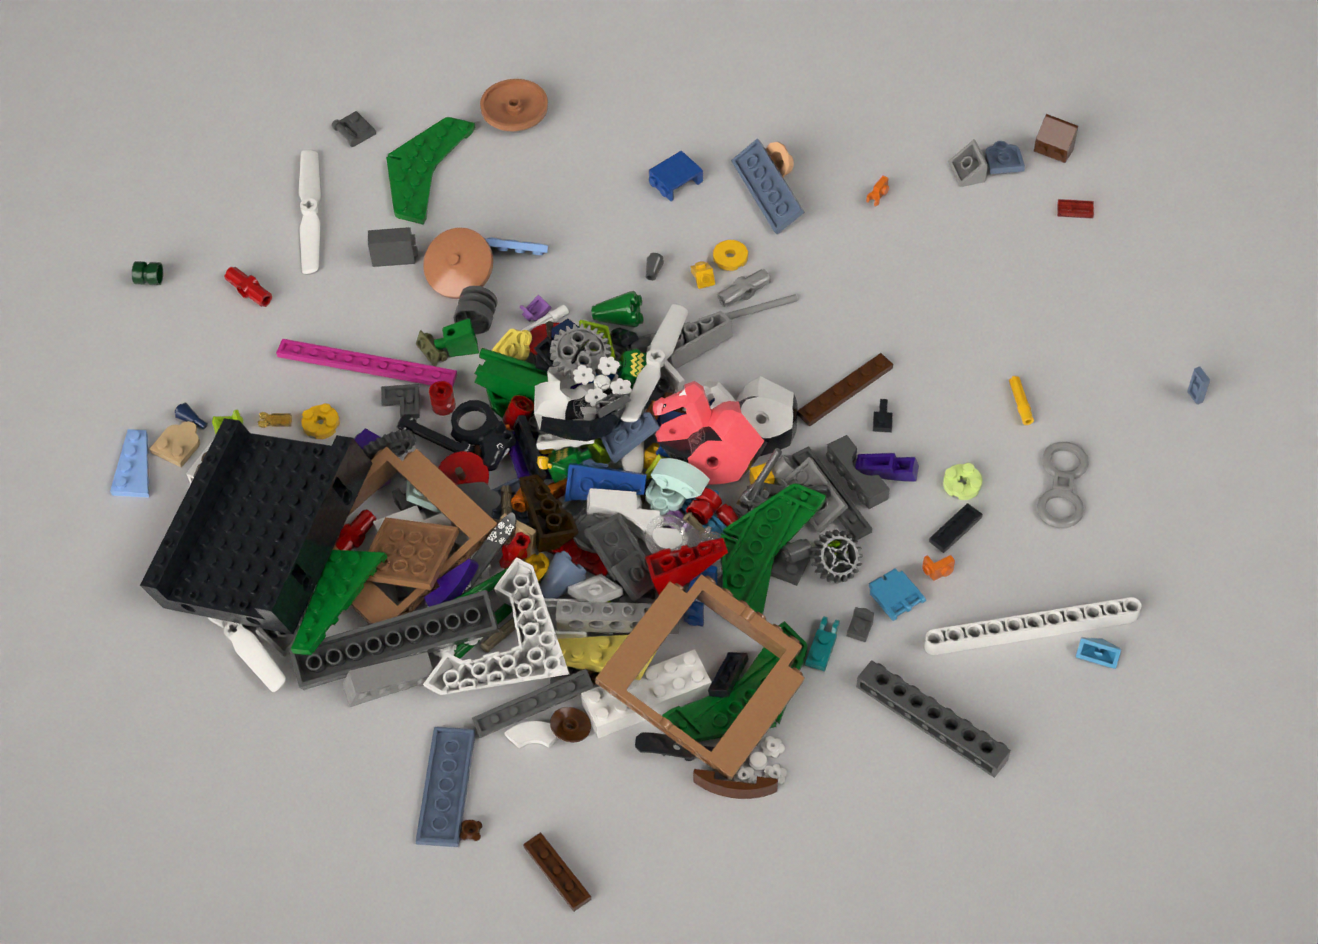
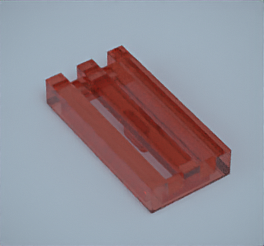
[1057,199,1094,218]

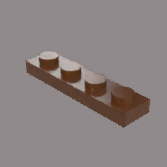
[523,832,592,912]

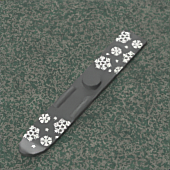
[461,512,517,595]

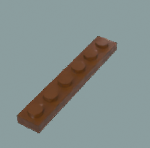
[797,353,893,426]

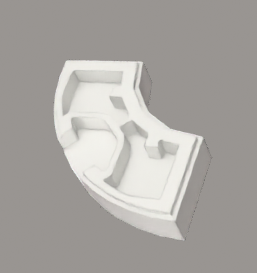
[505,721,559,749]

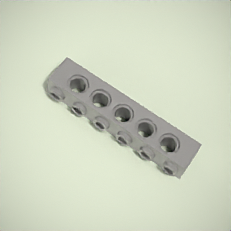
[556,601,679,634]

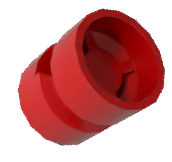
[429,381,456,416]
[502,395,534,430]
[686,488,722,525]

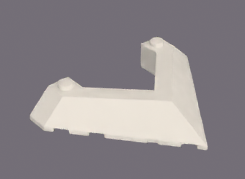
[423,557,569,695]

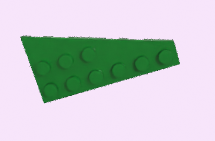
[291,550,387,655]

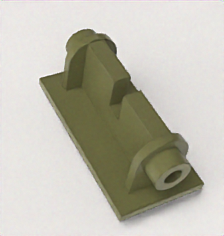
[416,330,448,367]

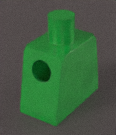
[434,318,479,357]

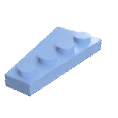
[482,236,548,255]
[110,429,149,498]

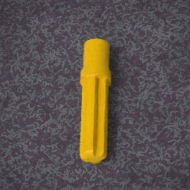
[1009,376,1034,425]

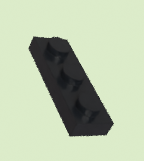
[708,652,749,698]

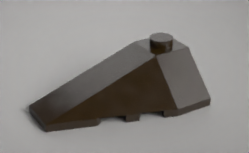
[519,474,579,553]

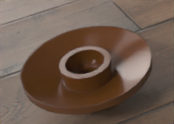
[550,707,591,743]

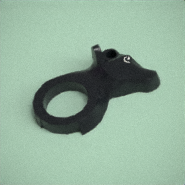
[450,400,516,471]

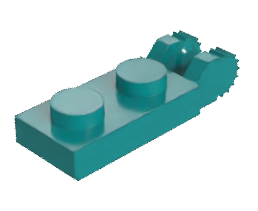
[805,616,840,671]

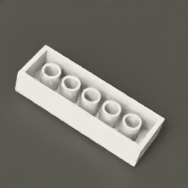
[581,649,712,739]

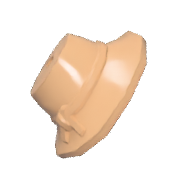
[766,142,794,177]

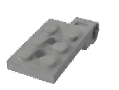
[771,455,848,533]

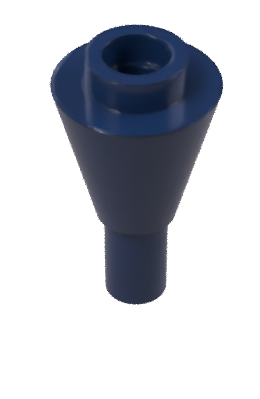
[175,402,208,429]

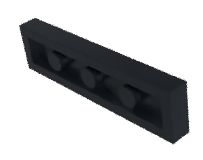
[513,415,547,481]

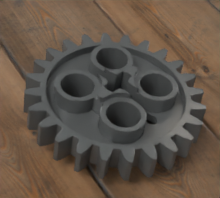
[362,429,416,460]

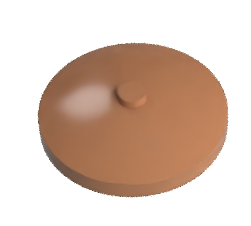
[480,79,548,131]
[423,228,493,299]

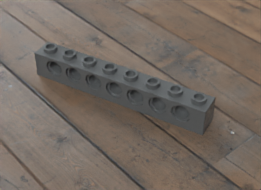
[856,660,1011,778]

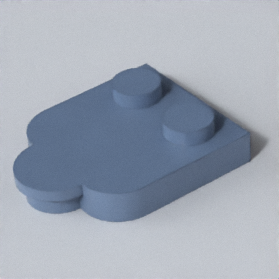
[985,141,1025,174]

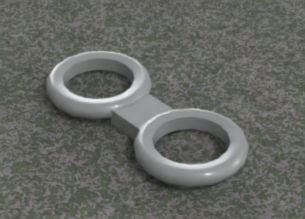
[1037,442,1088,528]

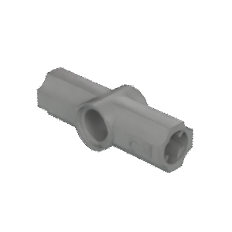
[717,269,770,307]

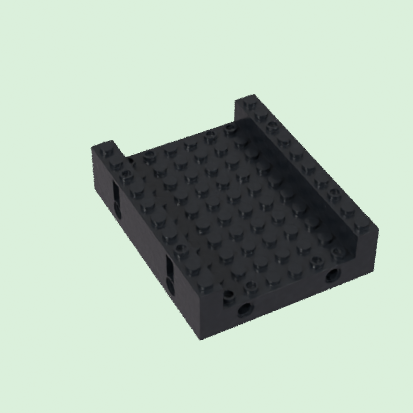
[140,418,373,634]

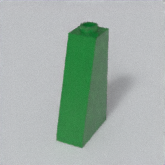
[474,359,548,412]

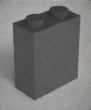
[368,227,418,267]

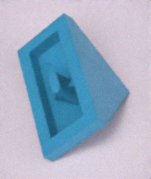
[1076,637,1121,669]

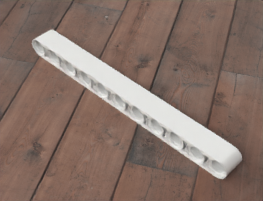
[924,597,1142,655]

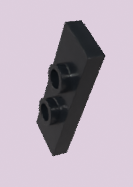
[929,503,983,553]

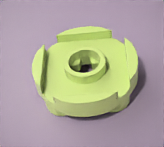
[943,463,983,500]

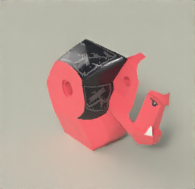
[653,381,768,485]

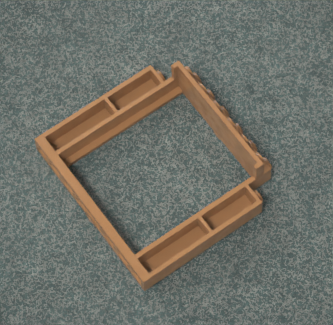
[333,447,497,625]
[595,574,805,781]

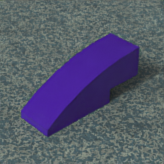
[855,453,919,482]
[424,559,479,607]

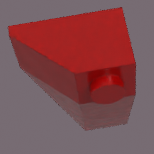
[645,538,728,595]

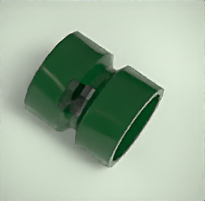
[132,261,163,285]

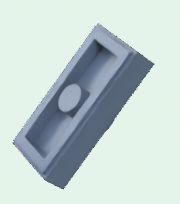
[1187,366,1210,405]

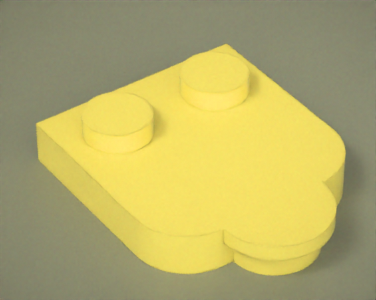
[492,329,532,361]

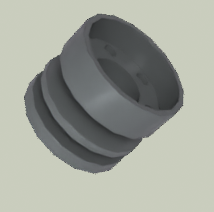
[453,286,498,334]

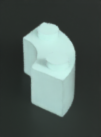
[651,458,710,499]

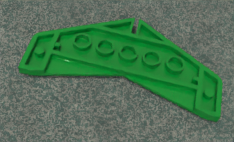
[386,117,475,225]
[721,484,826,614]
[662,621,808,742]

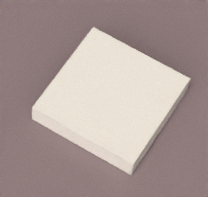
[567,574,623,602]

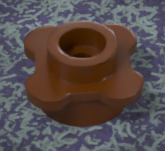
[460,820,483,841]

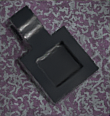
[873,399,893,433]

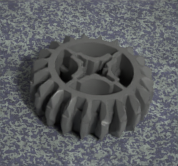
[810,529,863,583]

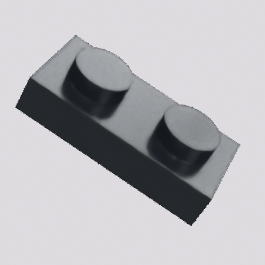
[610,327,639,348]

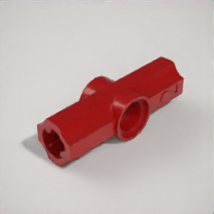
[224,267,272,307]
[335,509,377,551]
[499,532,531,569]

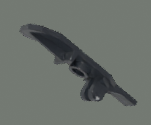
[635,732,715,761]

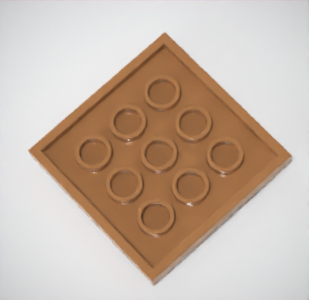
[366,517,459,590]

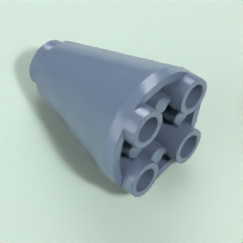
[539,550,587,599]

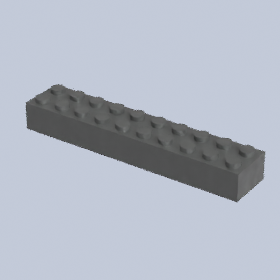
[289,590,499,690]

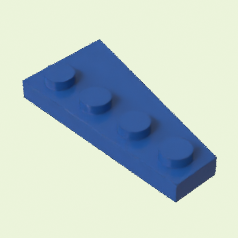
[564,463,647,502]

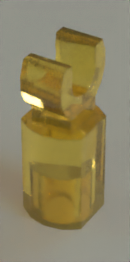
[258,412,292,428]

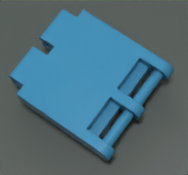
[869,568,926,621]

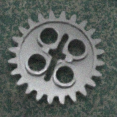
[550,324,611,380]

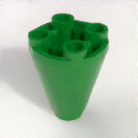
[591,291,644,327]

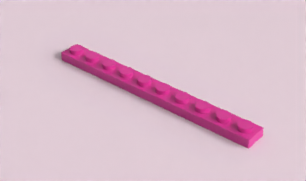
[276,339,457,388]

